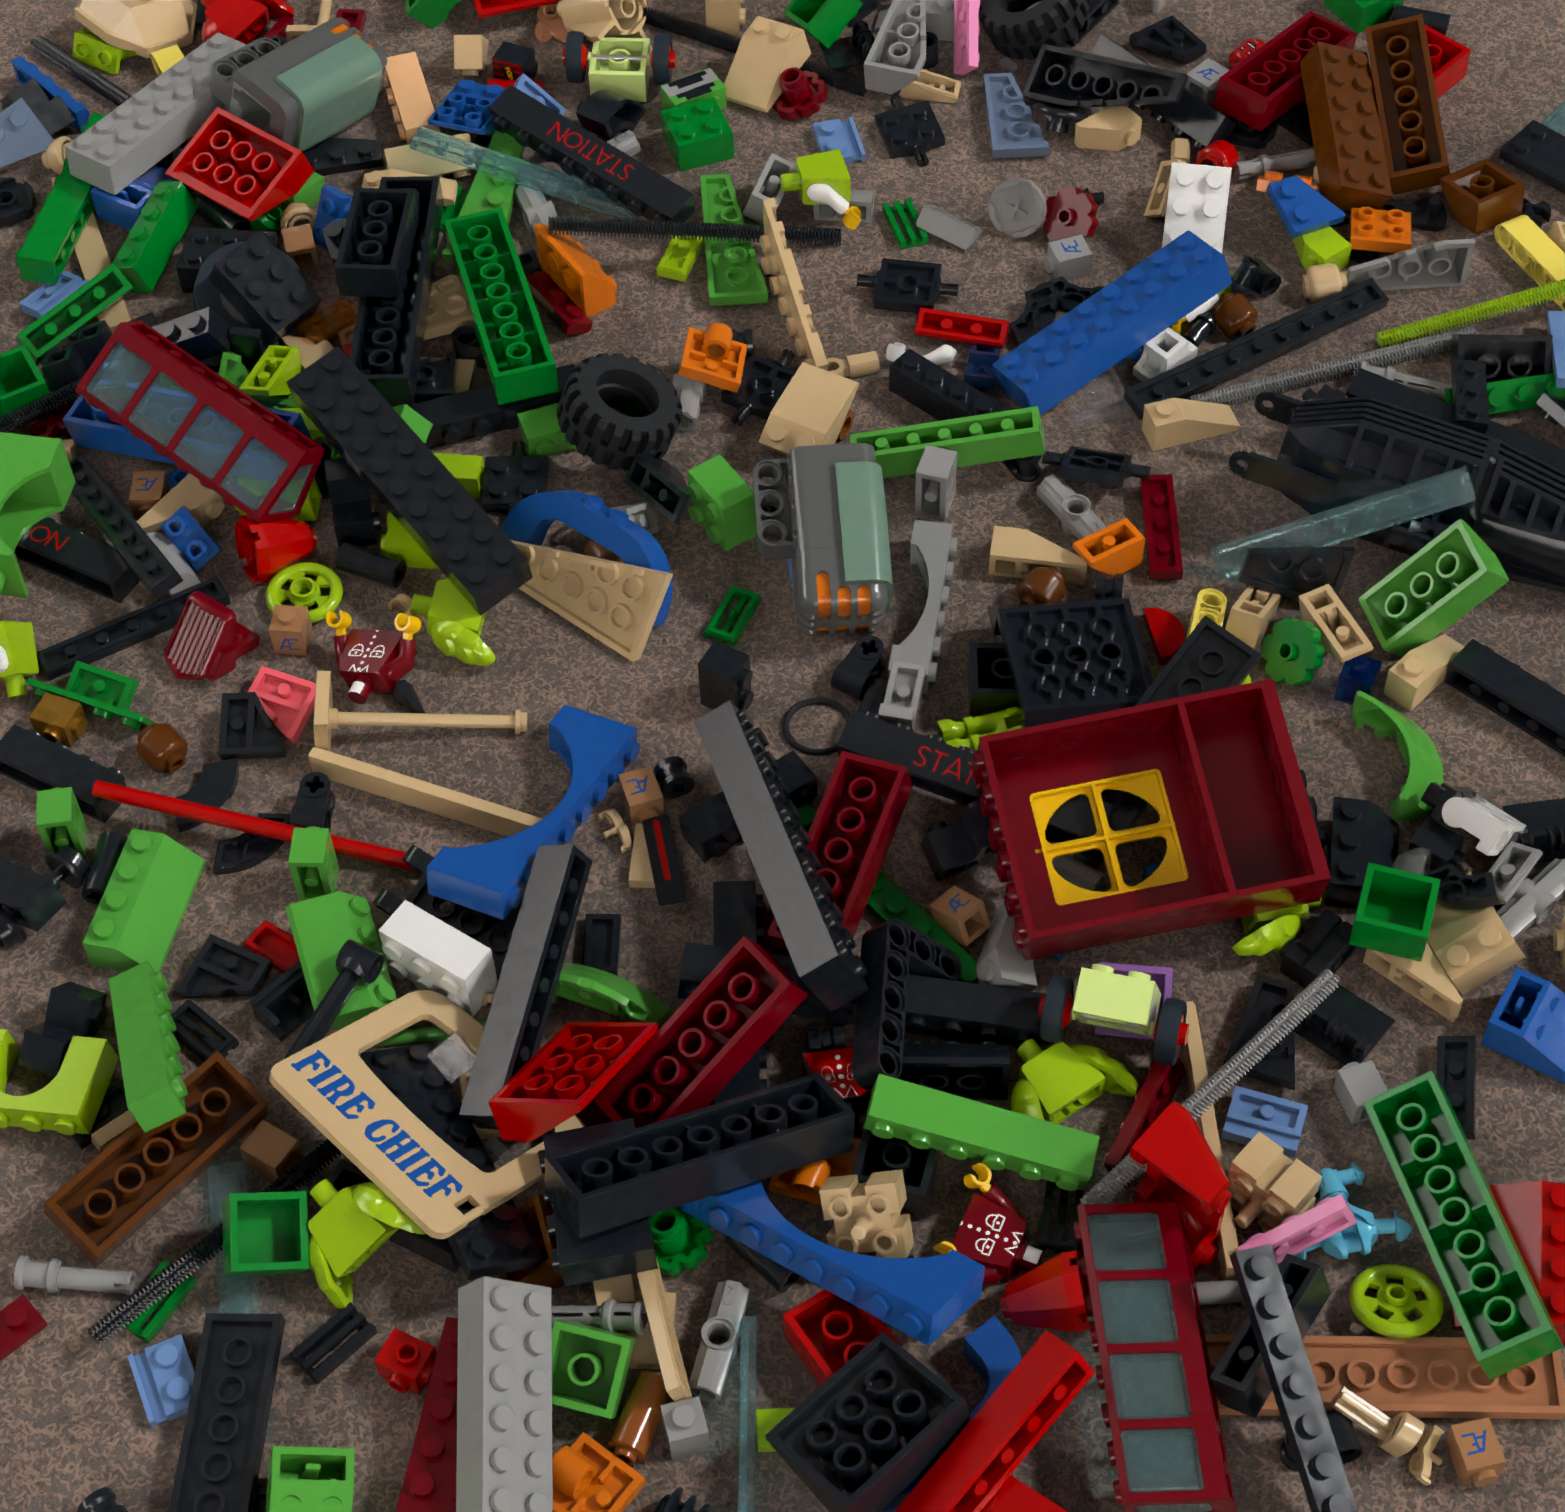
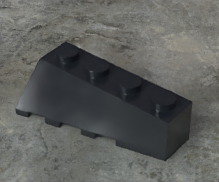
[889,348,1018,421]

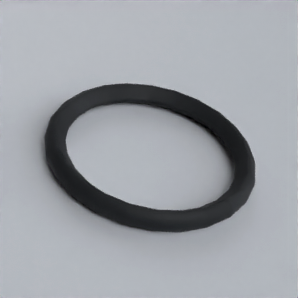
[782,697,850,755]

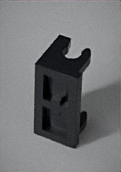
[250,960,314,1042]

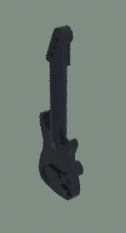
[1330,197,1447,232]

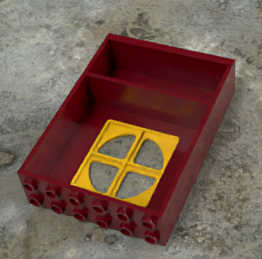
[971,679,1331,961]

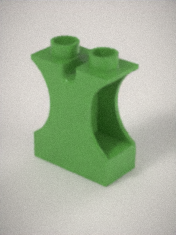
[0,432,76,598]

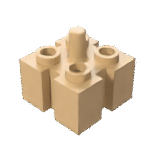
[1228,1131,1322,1233]
[819,1169,914,1258]

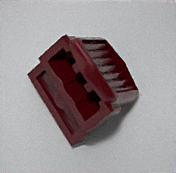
[164,591,260,682]

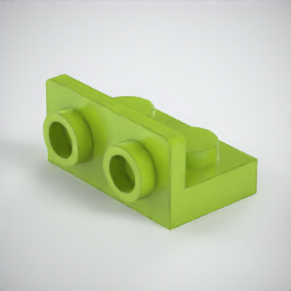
[72,29,136,75]

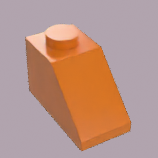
[1072,518,1145,576]

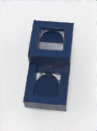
[964,344,1002,390]

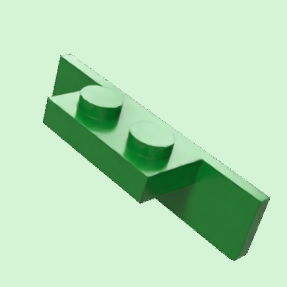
[26,660,155,730]

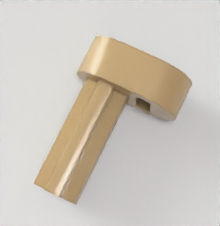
[1331,1387,1425,1458]

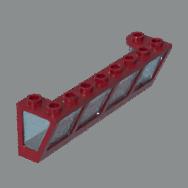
[75,321,326,523]
[1074,1202,1237,1512]

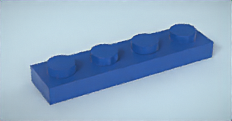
[11,56,90,133]

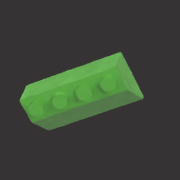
[1358,519,1510,658]
[82,828,205,972]
[286,891,397,1029]

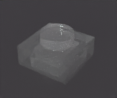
[427,1030,477,1084]

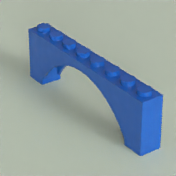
[426,705,640,920]
[677,1180,985,1346]

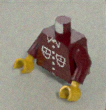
[326,610,421,704]
[933,1163,1044,1286]

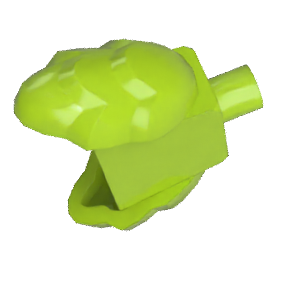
[410,578,496,667]
[1232,897,1322,956]
[1010,1039,1139,1124]
[308,1178,426,1310]

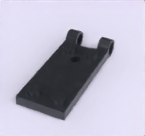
[1499,119,1565,194]
[372,845,520,981]

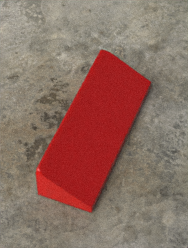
[914,307,1009,349]

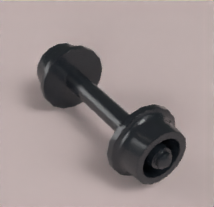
[0,845,89,951]

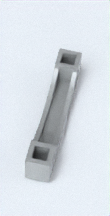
[888,520,958,694]

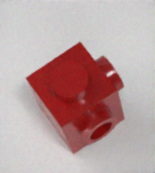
[374,1328,437,1395]

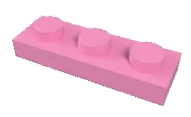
[954,0,980,75]
[1237,1194,1357,1264]

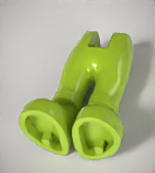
[936,707,1023,750]

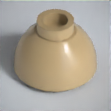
[42,136,72,175]
[280,202,317,234]

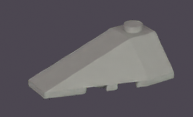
[863,0,926,94]
[1347,239,1475,290]

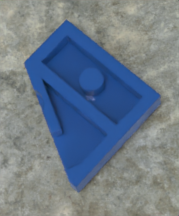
[1267,175,1346,238]

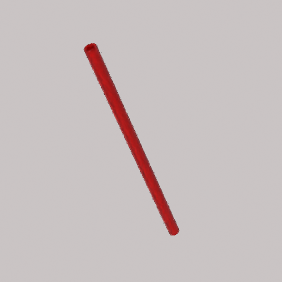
[92,780,417,872]

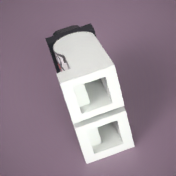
[1421,782,1526,856]

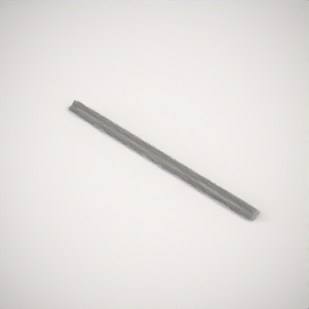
[1189,325,1477,405]
[1079,969,1341,1217]

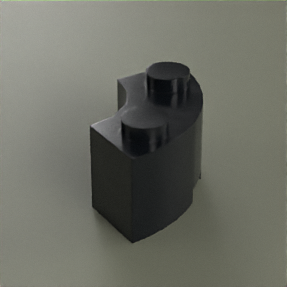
[576,90,646,140]

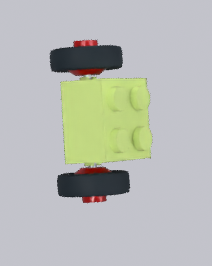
[562,31,676,102]
[1038,964,1189,1066]

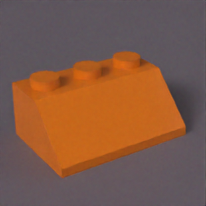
[534,223,618,318]

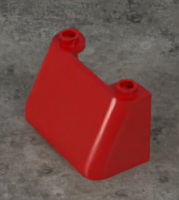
[1120,1101,1232,1273]

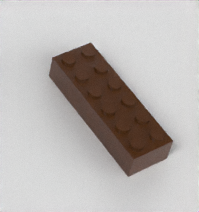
[1364,14,1451,194]
[1300,41,1393,211]
[44,1051,269,1267]

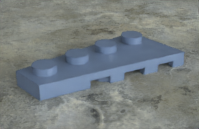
[983,73,1050,159]
[0,97,54,168]

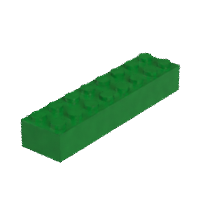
[444,208,559,405]
[1363,1070,1564,1380]

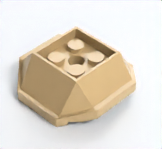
[74,0,197,59]

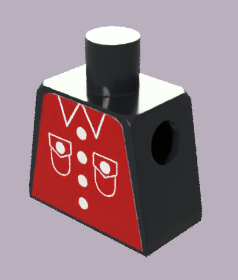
[801,1046,871,1132]

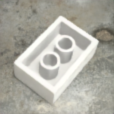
[1162,162,1232,254]
[378,900,498,1017]

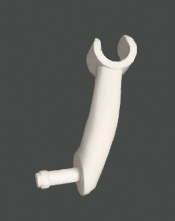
[886,342,957,365]

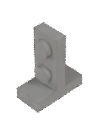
[878,660,926,731]

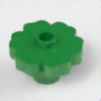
[1261,618,1325,686]
[648,1207,713,1277]

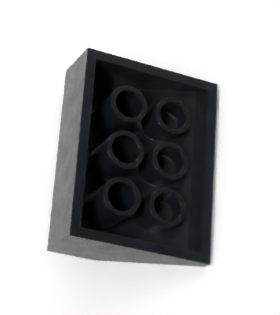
[765,1331,971,1512]

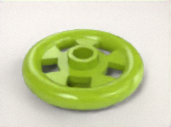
[265,562,343,623]
[1349,1264,1444,1338]

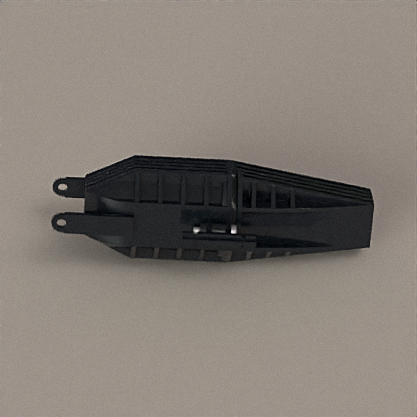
[1228,390,1565,593]

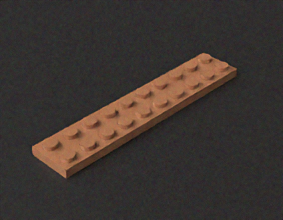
[1160,1334,1565,1420]

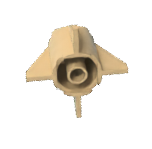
[557,0,652,51]

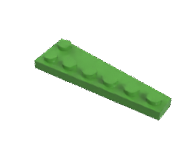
[442,130,525,262]
[700,174,768,306]

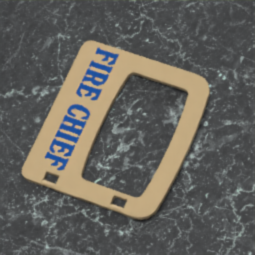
[269,990,586,1239]

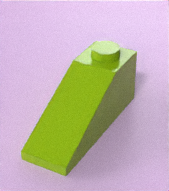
[1292,226,1352,271]
[239,345,302,396]

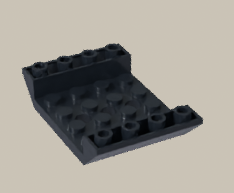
[988,597,1154,728]

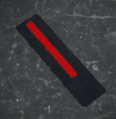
[642,815,686,906]

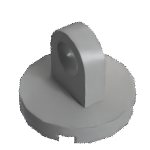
[988,177,1047,238]

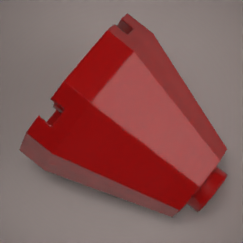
[234,515,317,584]
[1000,1250,1095,1333]

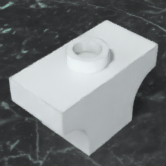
[1133,327,1198,382]

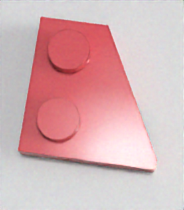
[248,666,316,744]

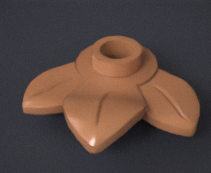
[534,3,568,44]

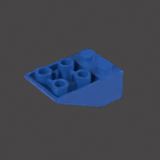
[428,80,505,135]
[90,165,190,230]
[1481,967,1565,1083]

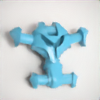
[1293,1162,1412,1260]

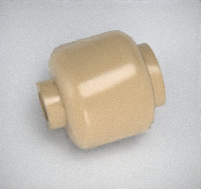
[1301,263,1347,304]

